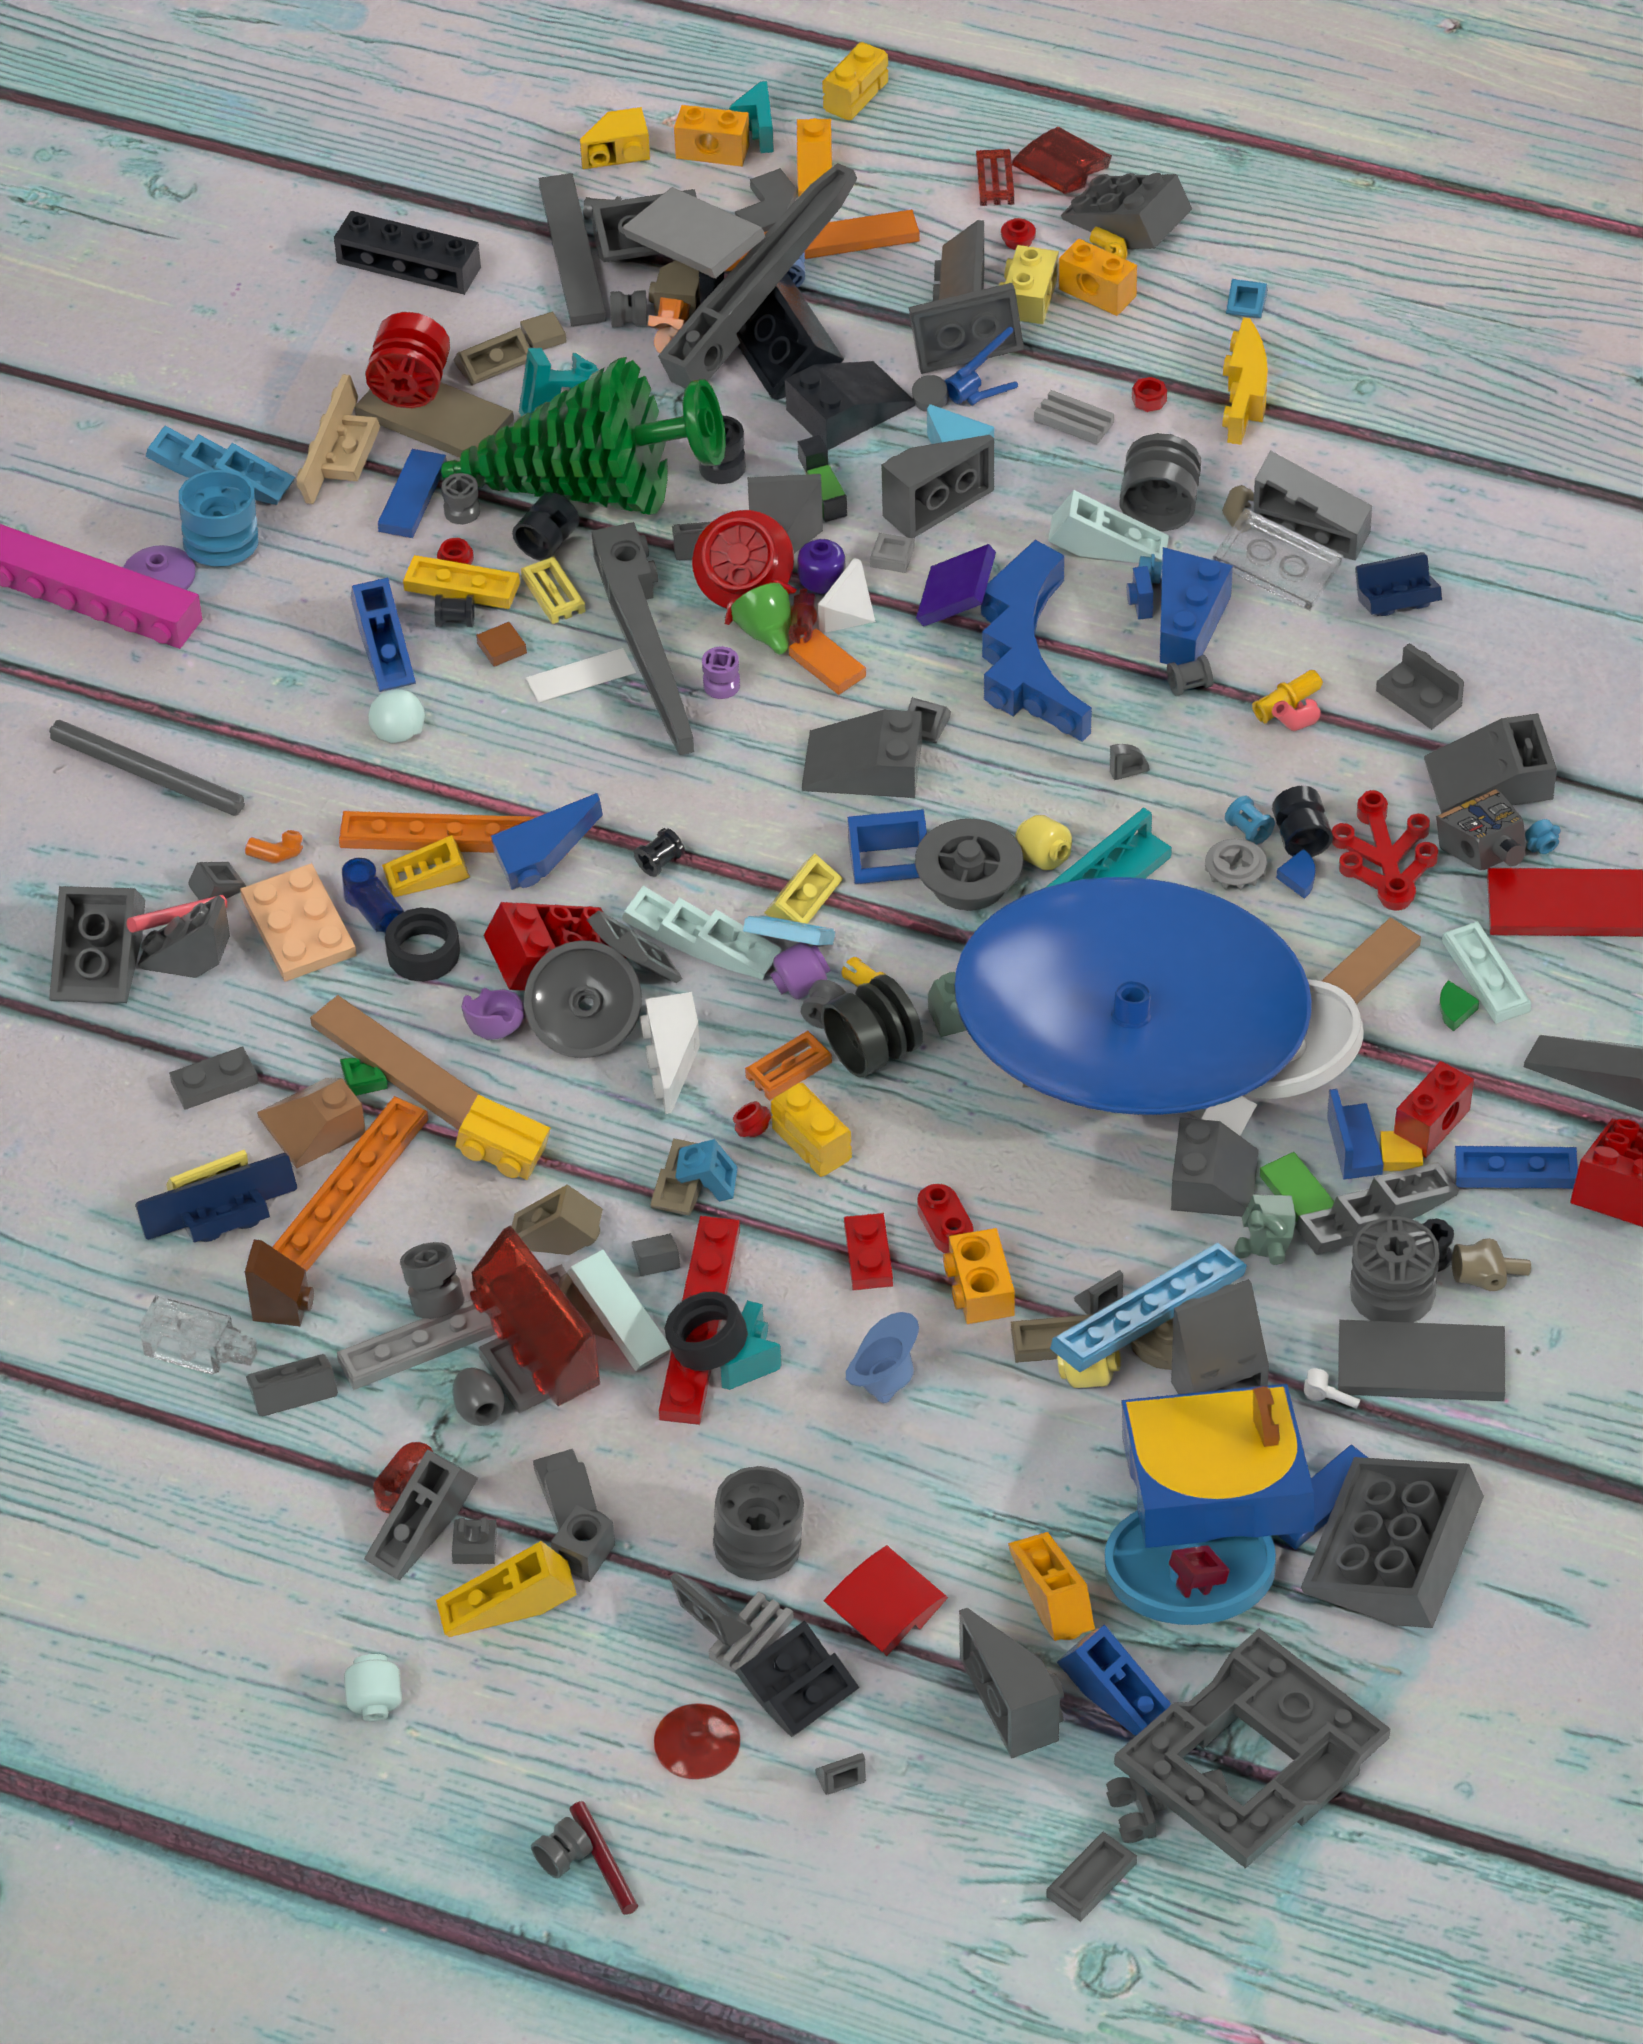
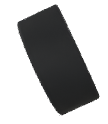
[385,907,460,982]
[664,1292,748,1371]

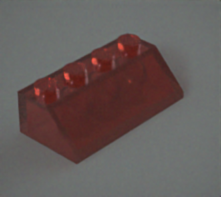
[470,1225,600,1407]

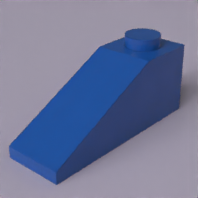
[350,577,416,692]
[491,793,603,890]
[1057,1624,1172,1736]

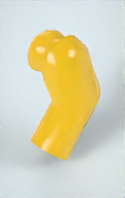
[1089,227,1128,260]

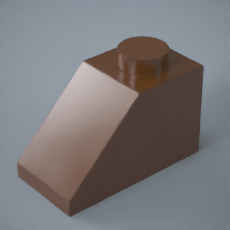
[244,1239,314,1327]

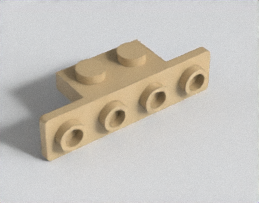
[296,374,380,504]

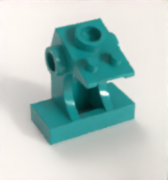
[518,348,599,420]

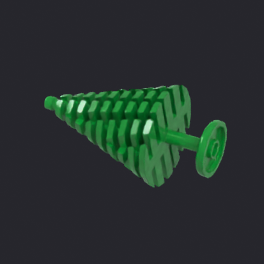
[441,357,726,515]

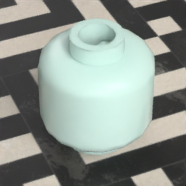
[344,1654,402,1721]

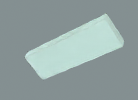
[1442,921,1531,1024]
[567,1250,671,1371]

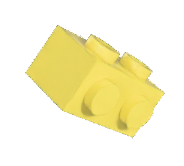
[999,245,1059,324]

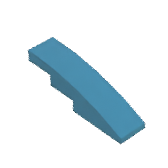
[145,425,295,505]

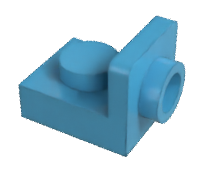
[675,1139,738,1202]

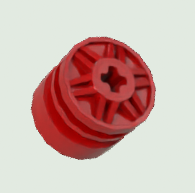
[365,312,450,409]

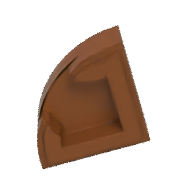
[1253,1386,1280,1447]

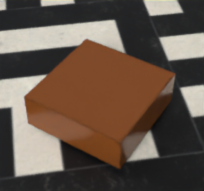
[476,621,527,667]

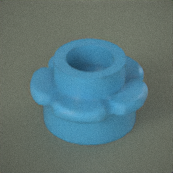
[1138,554,1162,585]
[1525,819,1561,854]

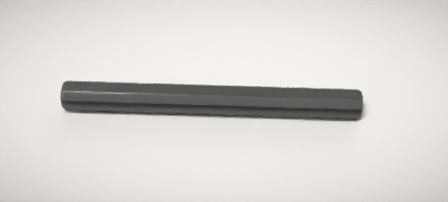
[49,720,245,816]

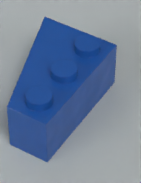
[1160,547,1233,665]

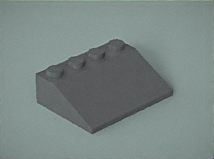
[1301,1457,1484,1628]

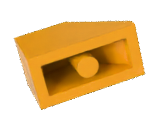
[797,118,832,197]

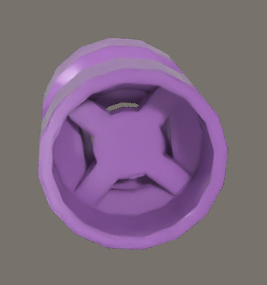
[702,646,740,699]

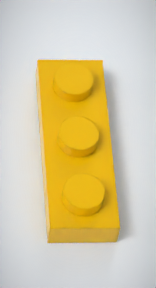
[403,555,520,609]

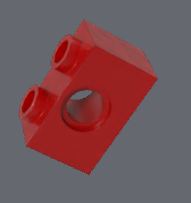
[1394,1061,1474,1158]

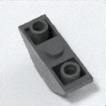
[138,895,230,978]

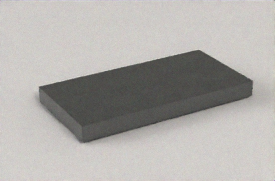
[1338,1319,1505,1401]

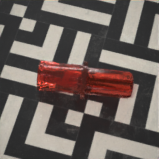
[789,588,817,643]

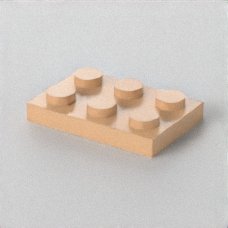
[240,863,357,982]

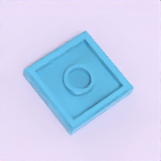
[743,915,836,946]

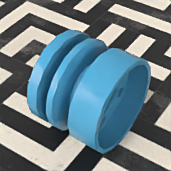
[179,469,259,566]

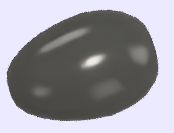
[452,1367,505,1426]

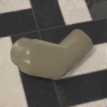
[1222,485,1254,535]

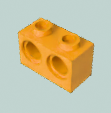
[943,1228,1015,1324]

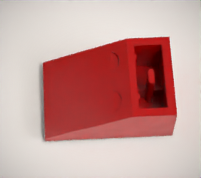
[483,902,627,991]
[1570,1118,1643,1227]

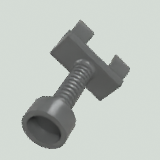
[1106,1769,1228,1843]

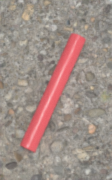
[127,895,227,933]

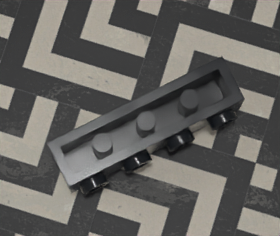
[334,211,481,295]

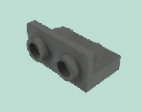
[1376,643,1464,730]

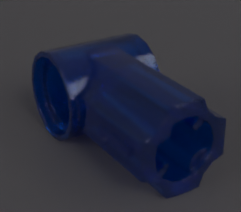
[342,858,404,934]

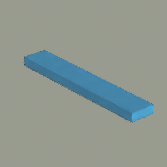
[1050,1242,1247,1372]

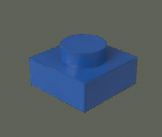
[1126,566,1153,620]

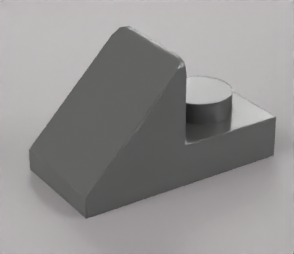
[533,1448,597,1531]

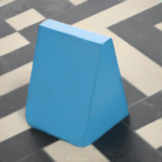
[1226,279,1268,319]

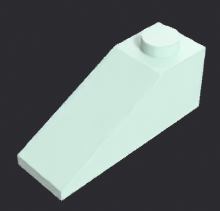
[1048,490,1169,563]

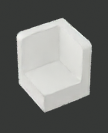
[1188,1096,1257,1136]

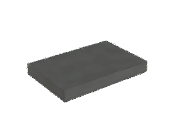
[908,283,1024,374]

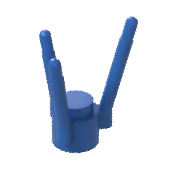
[945,327,1018,406]

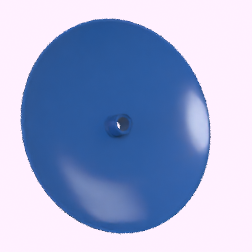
[955,877,1312,1115]

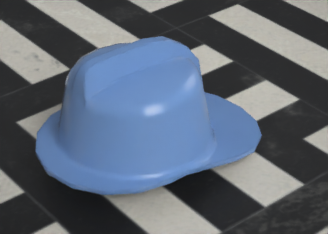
[845,1312,919,1403]

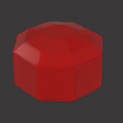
[1132,377,1167,412]

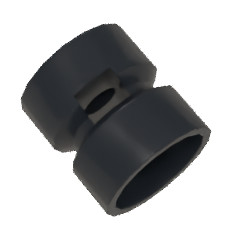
[699,415,746,484]
[512,492,580,561]
[1272,785,1333,857]

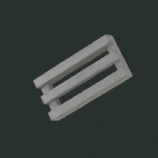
[1034,390,1114,445]
[709,1591,794,1674]

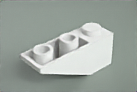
[640,992,700,1114]

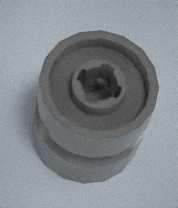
[400,1242,465,1319]

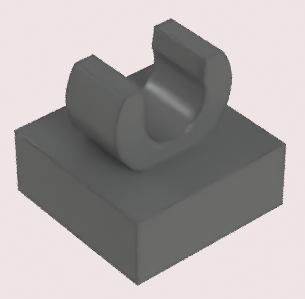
[452,1518,497,1564]

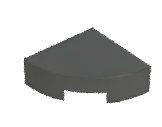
[1110,744,1150,780]

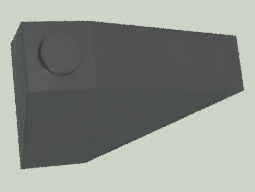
[1524,1035,1643,1111]

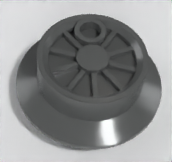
[915,819,1023,911]

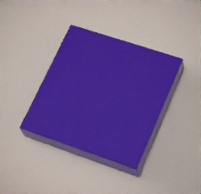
[916,544,996,627]

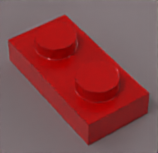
[844,1213,893,1290]

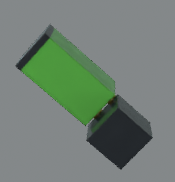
[797,435,847,522]

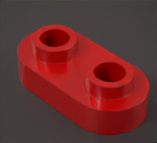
[917,1184,974,1253]

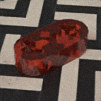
[373,1442,433,1514]

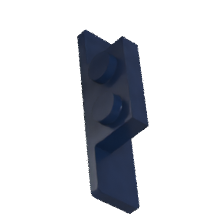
[135,1153,297,1243]

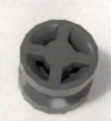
[800,979,846,1029]

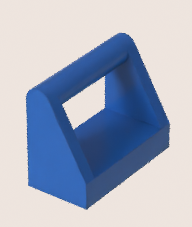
[847,809,927,885]

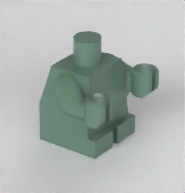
[928,972,967,1037]
[1234,1194,1296,1265]

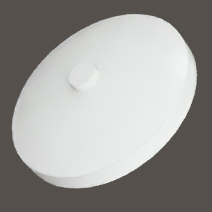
[1243,979,1364,1099]

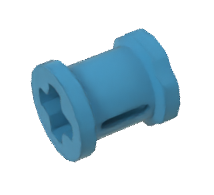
[1224,795,1276,845]

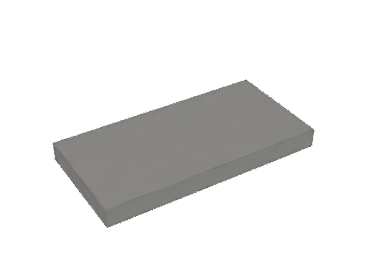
[622,187,765,278]

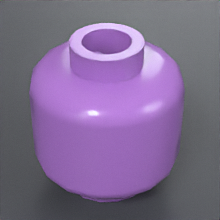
[770,942,831,1000]

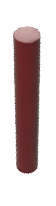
[569,1801,638,1915]

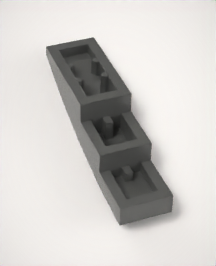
[1295,1162,1460,1255]

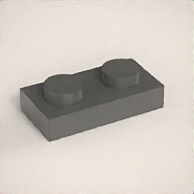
[169,1046,259,1110]

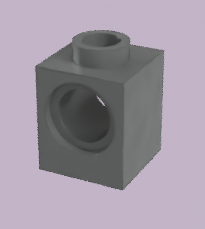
[551,1505,615,1582]

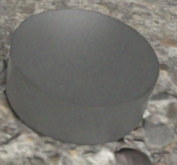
[912,375,949,412]

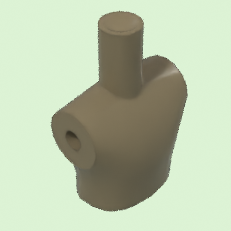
[1451,1238,1531,1291]

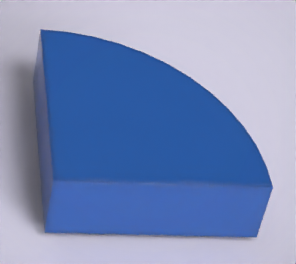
[1276,849,1315,899]

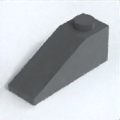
[364,1449,478,1580]

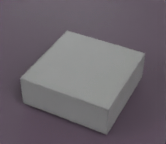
[870,533,915,573]

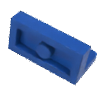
[1327,1088,1384,1180]

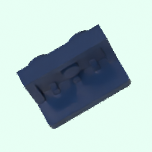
[1355,552,1442,616]

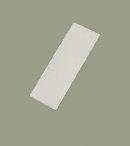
[526,648,636,703]

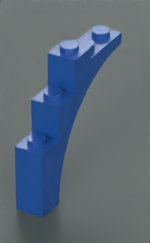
[981,539,1092,742]

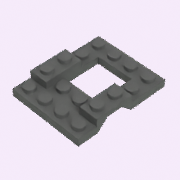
[1114,1628,1391,1869]

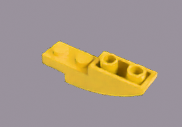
[1222,317,1268,445]

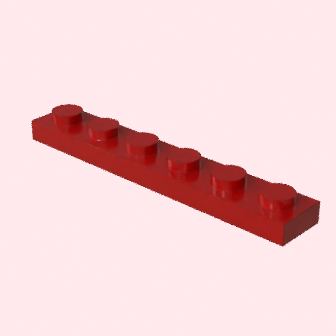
[659,1216,740,1425]

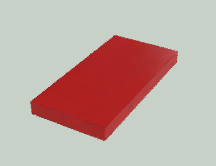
[1487,868,1643,937]

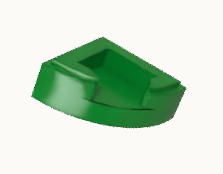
[1439,980,1479,1031]
[340,1058,388,1096]

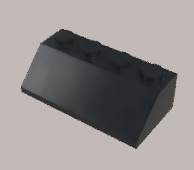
[736,273,844,400]

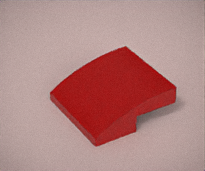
[823,1545,948,1656]

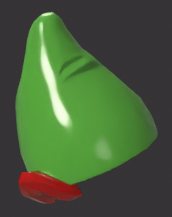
[724,579,797,655]

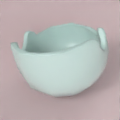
[368,688,426,744]

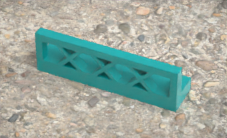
[1045,807,1172,888]

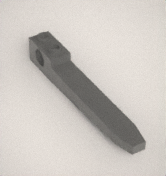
[658,163,857,389]
[591,522,694,755]

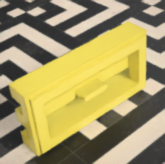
[521,556,586,624]

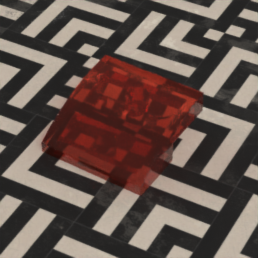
[1012,126,1112,194]

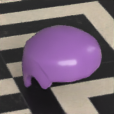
[461,988,525,1040]

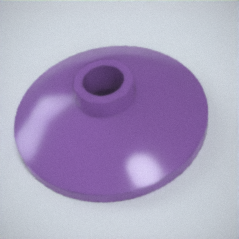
[123,545,195,590]

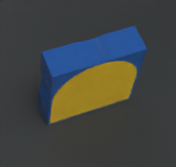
[1121,1384,1314,1548]

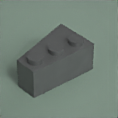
[1252,450,1372,561]

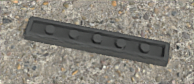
[538,173,606,326]

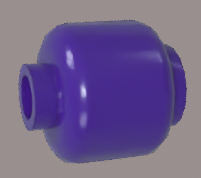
[797,539,846,594]

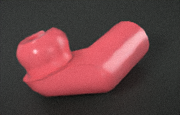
[1272,698,1321,731]

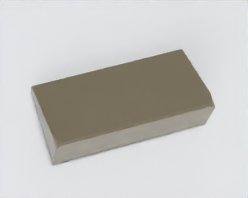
[454,327,530,386]

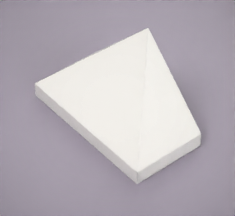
[818,558,876,633]

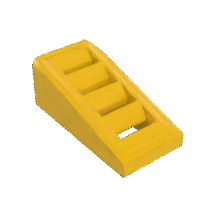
[382,835,470,897]

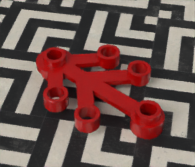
[1332,790,1438,911]

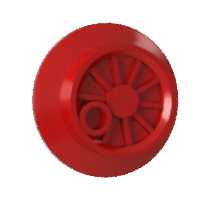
[692,510,794,609]

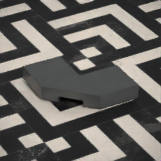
[735,168,797,232]

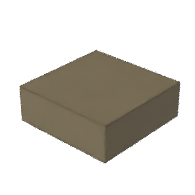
[520,312,566,350]

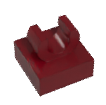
[1169,1545,1230,1598]

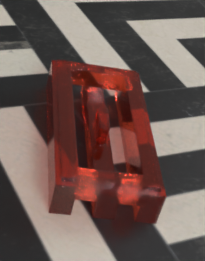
[976,149,1014,206]

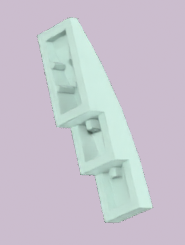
[621,886,782,979]

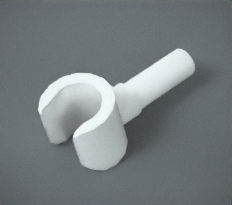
[1304,1368,1360,1409]

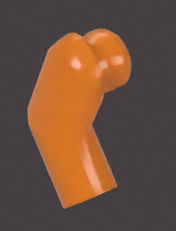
[245,830,303,864]

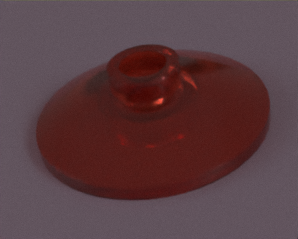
[654,1703,740,1780]

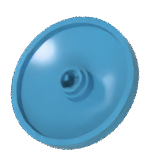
[1105,1510,1276,1625]

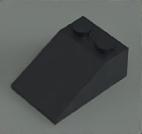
[785,361,915,450]

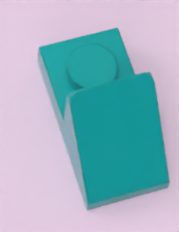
[729,81,774,153]
[720,1300,782,1390]

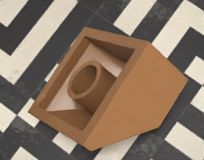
[257,1078,365,1169]

